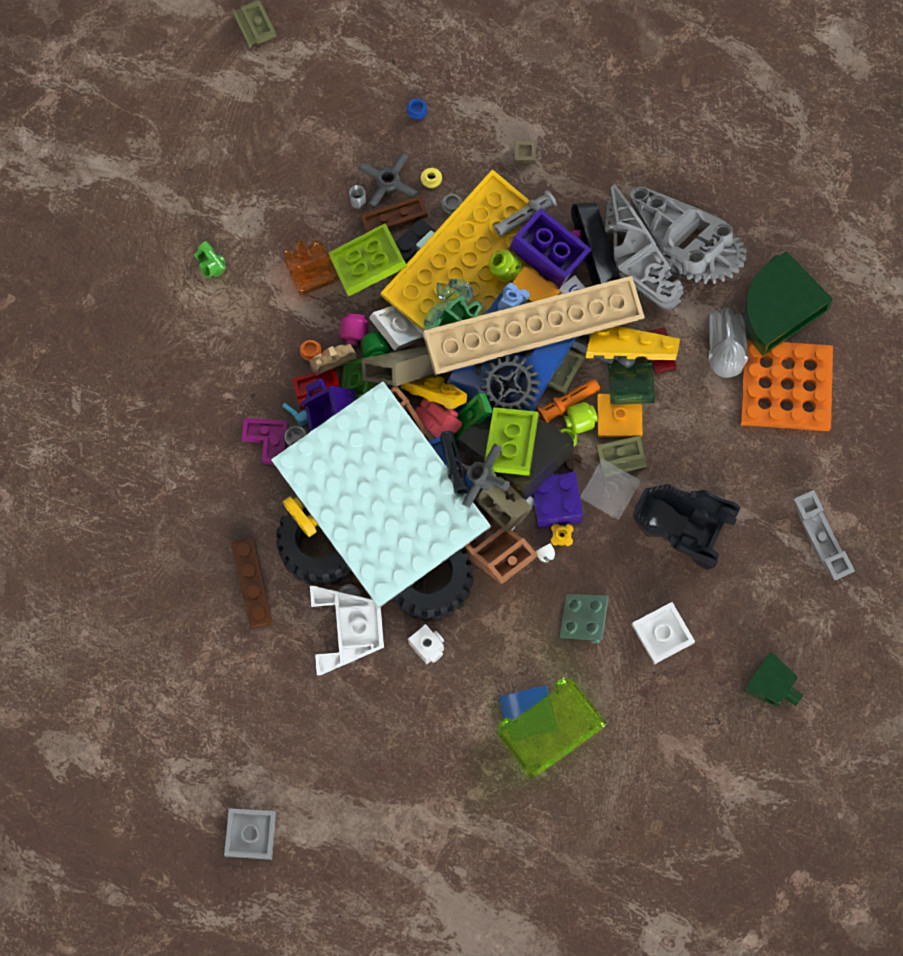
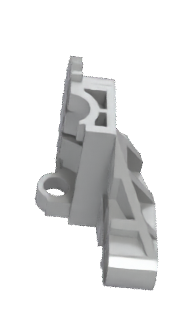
[630,187,746,284]

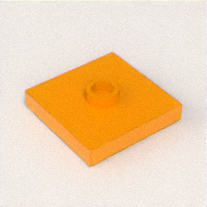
[597,394,643,438]

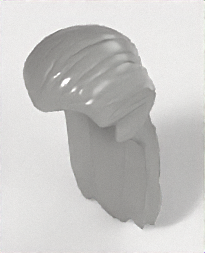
[708,308,749,378]

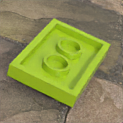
[484,407,539,475]

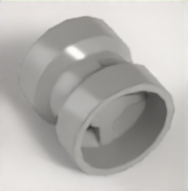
[285,426,307,447]

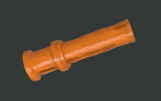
[536,378,600,425]

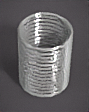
[349,185,366,209]

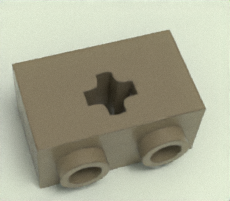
[475,476,532,532]

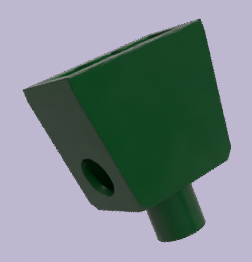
[743,651,803,707]

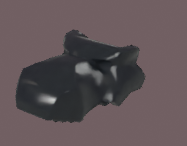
[633,484,741,570]

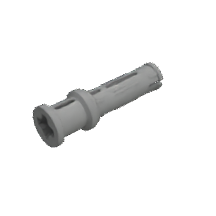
[494,190,557,237]

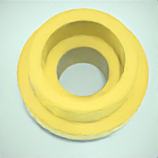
[421,168,442,189]

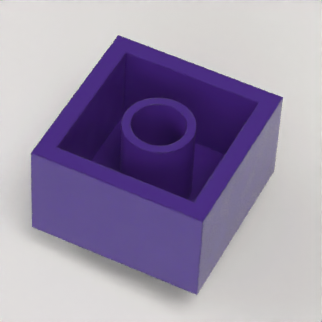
[531,472,583,529]

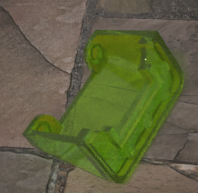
[495,677,608,778]

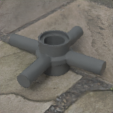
[359,153,418,208]
[461,444,510,508]

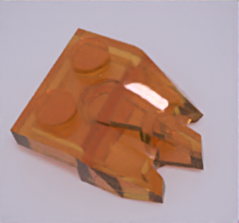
[284,239,340,297]

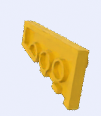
[586,326,680,360]

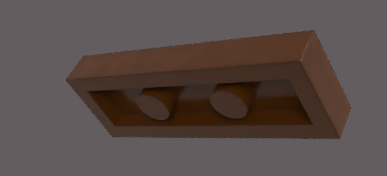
[360,195,428,233]

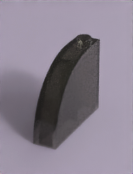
[458,417,574,500]

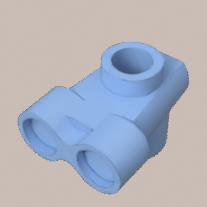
[498,283,530,311]

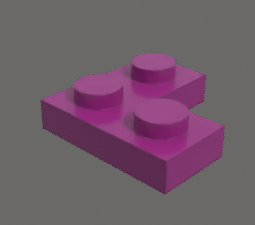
[242,418,289,465]

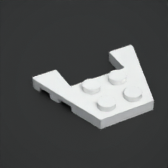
[310,586,384,676]

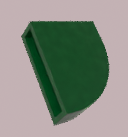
[744,251,833,356]

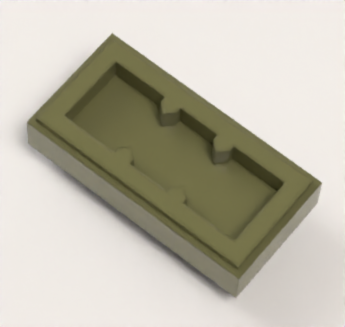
[547,349,585,395]

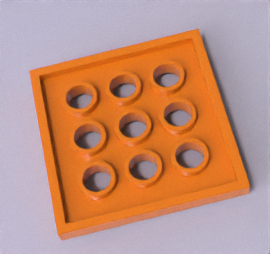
[741,340,833,431]

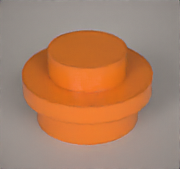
[300,340,322,361]

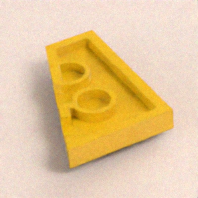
[401,374,467,409]

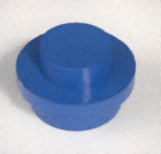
[407,99,428,120]

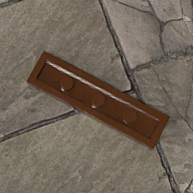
[231,537,273,629]

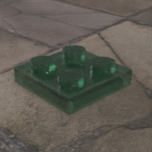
[608,362,655,404]

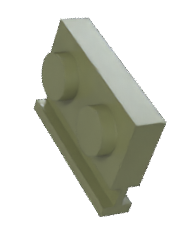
[232,0,276,48]
[596,436,647,477]

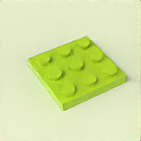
[328,223,407,296]

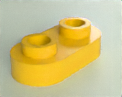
[282,496,318,537]

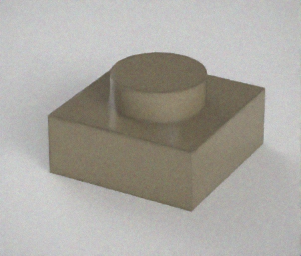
[514,141,536,164]

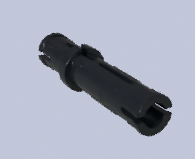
[439,431,469,496]

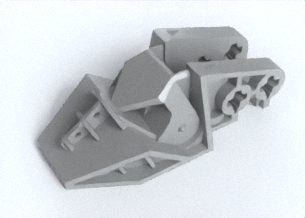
[605,185,684,310]

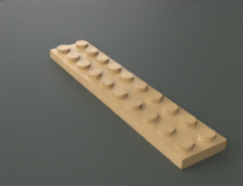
[422,276,645,375]

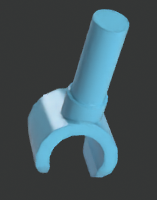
[282,403,308,426]

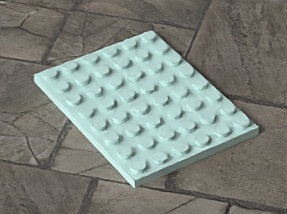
[271,381,491,608]

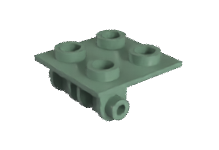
[559,594,609,644]

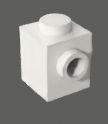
[408,624,444,664]

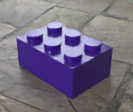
[509,208,591,289]

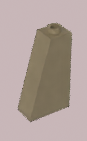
[362,346,434,386]

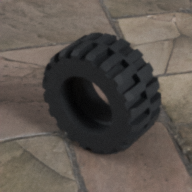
[276,500,351,586]
[392,547,473,621]

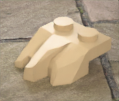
[309,343,356,376]

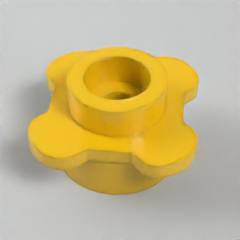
[551,524,573,546]

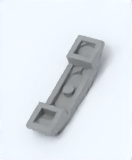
[793,490,855,581]

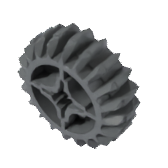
[480,355,541,410]

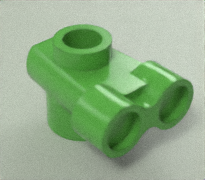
[194,241,226,278]

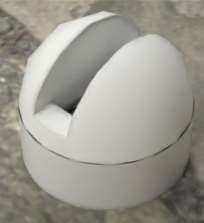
[536,543,555,563]

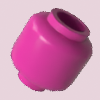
[339,313,369,346]

